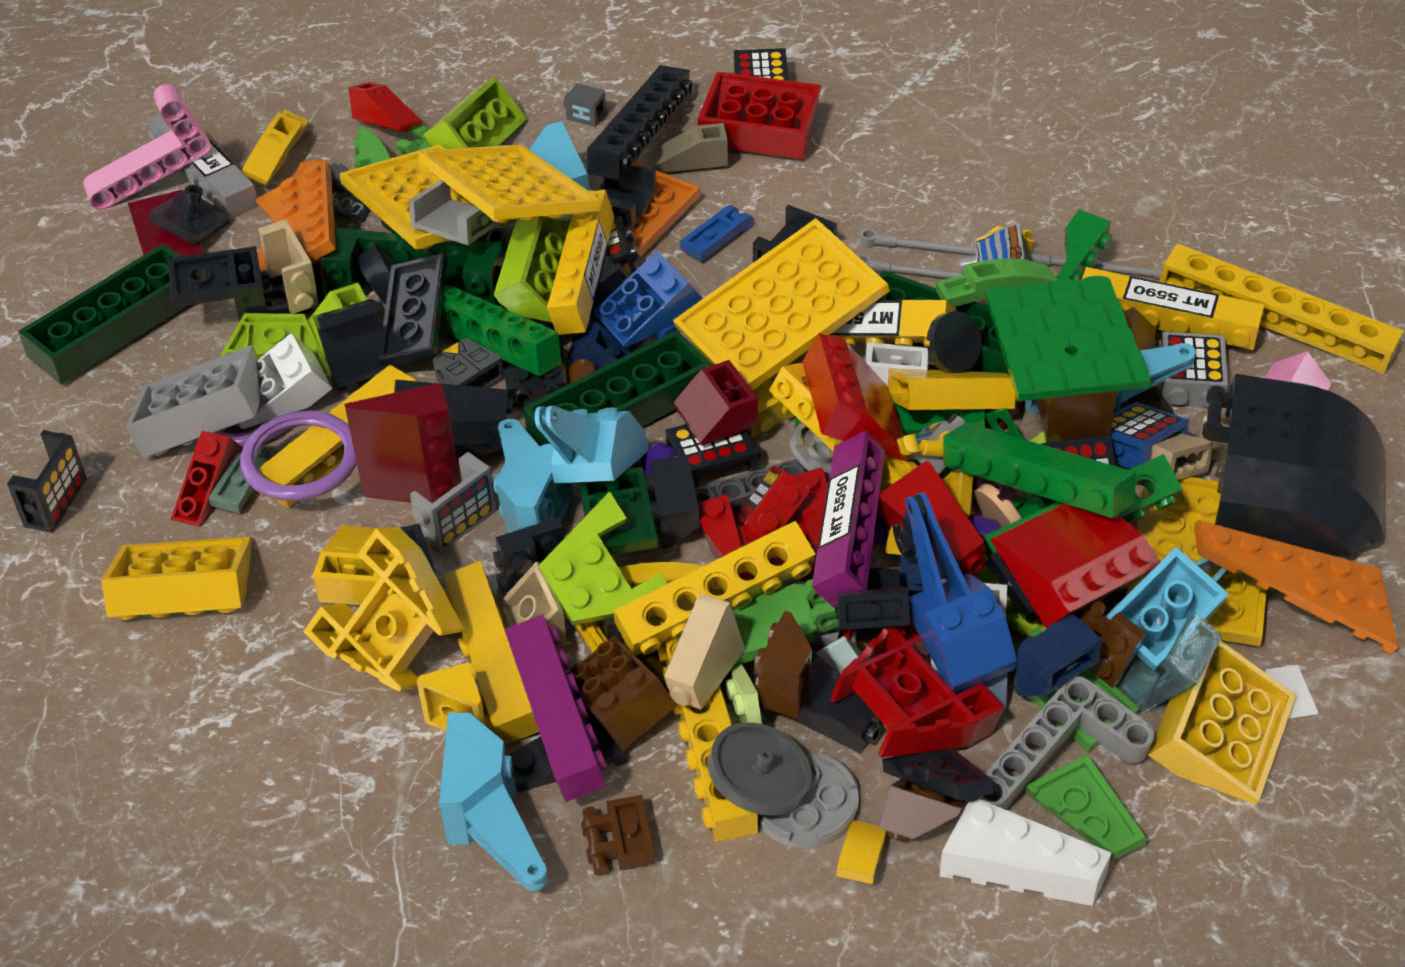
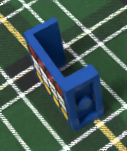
[1110,402,1189,469]

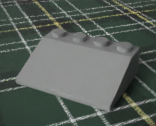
[125,345,260,458]

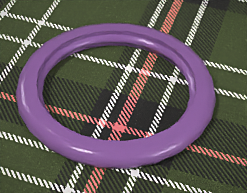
[240,411,357,501]

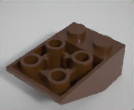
[566,636,677,750]

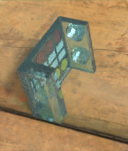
[1119,613,1222,712]

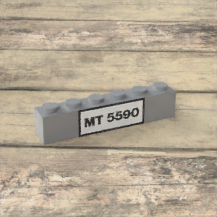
[148,113,258,219]

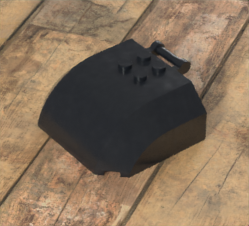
[1202,374,1385,557]

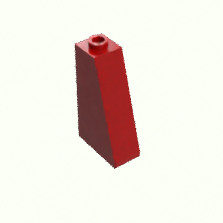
[878,460,986,575]

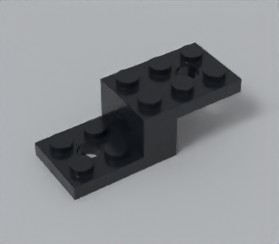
[168,246,325,322]

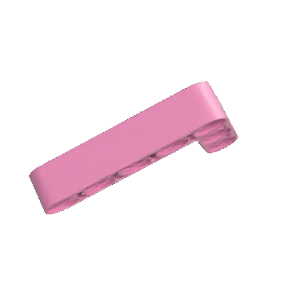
[83,84,211,210]

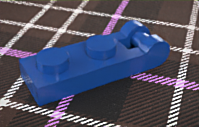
[680,205,754,262]

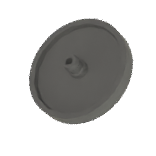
[707,722,812,815]

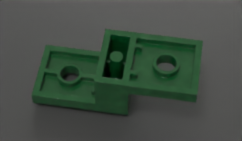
[578,459,658,555]

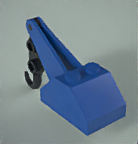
[893,492,1017,694]

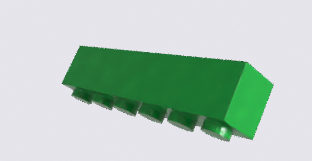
[943,422,1136,518]

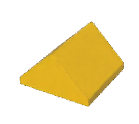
[416,662,486,731]

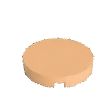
[974,484,1022,528]

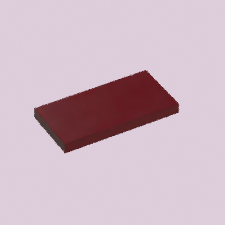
[128,190,203,257]

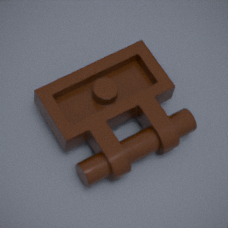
[1080,601,1147,688]
[581,795,656,876]

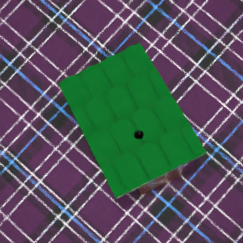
[985,276,1151,442]

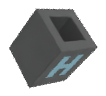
[563,83,607,127]

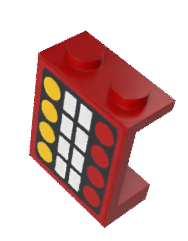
[736,465,811,537]

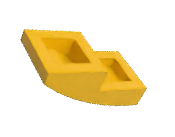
[836,820,888,884]

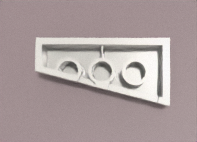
[939,799,1111,906]

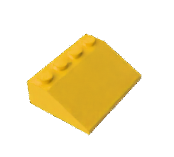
[101,536,252,620]
[1148,635,1296,804]

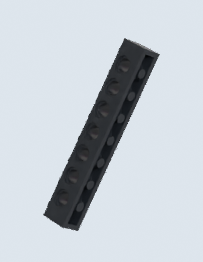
[587,65,693,180]

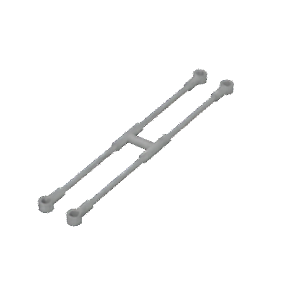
[857,229,1163,279]

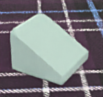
[816,636,862,674]

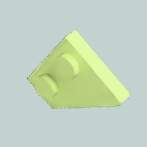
[725,663,762,724]

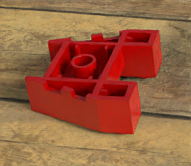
[698,467,828,581]
[830,616,1005,758]

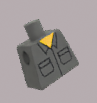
[433,339,505,388]

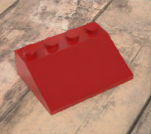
[697,71,821,160]
[802,333,910,462]
[991,504,1161,629]

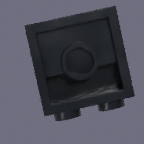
[502,350,568,407]
[492,518,564,593]

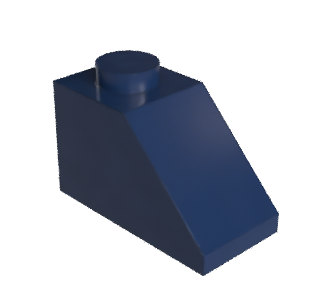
[567,322,633,370]

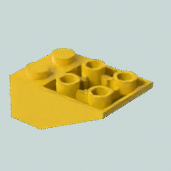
[313,525,380,605]

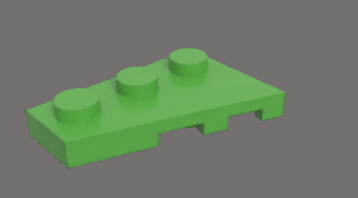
[1024,754,1146,861]

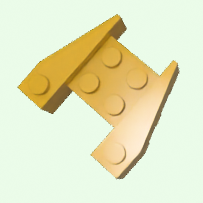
[303,526,464,691]

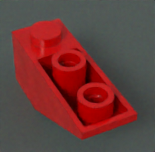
[348,82,422,133]
[171,430,243,527]

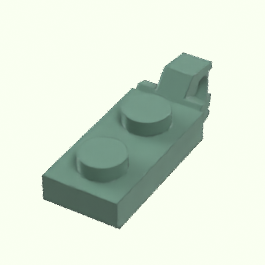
[209,441,269,514]

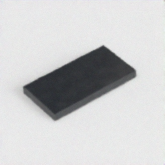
[378,253,448,366]

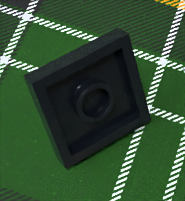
[149,185,230,246]

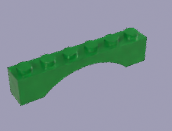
[1055,209,1112,281]

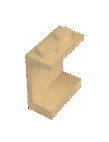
[258,219,319,314]

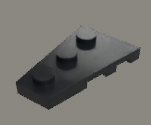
[507,709,627,792]
[882,748,993,802]

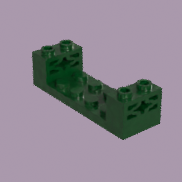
[320,228,504,307]

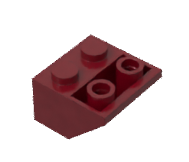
[674,360,758,446]

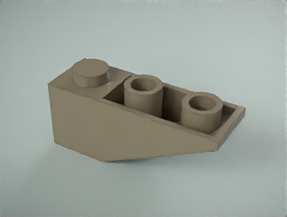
[643,123,728,173]

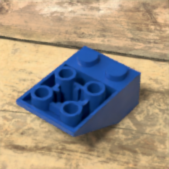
[593,251,703,347]

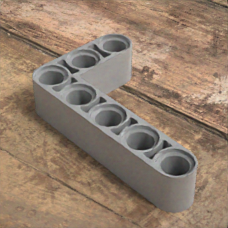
[980,677,1154,810]

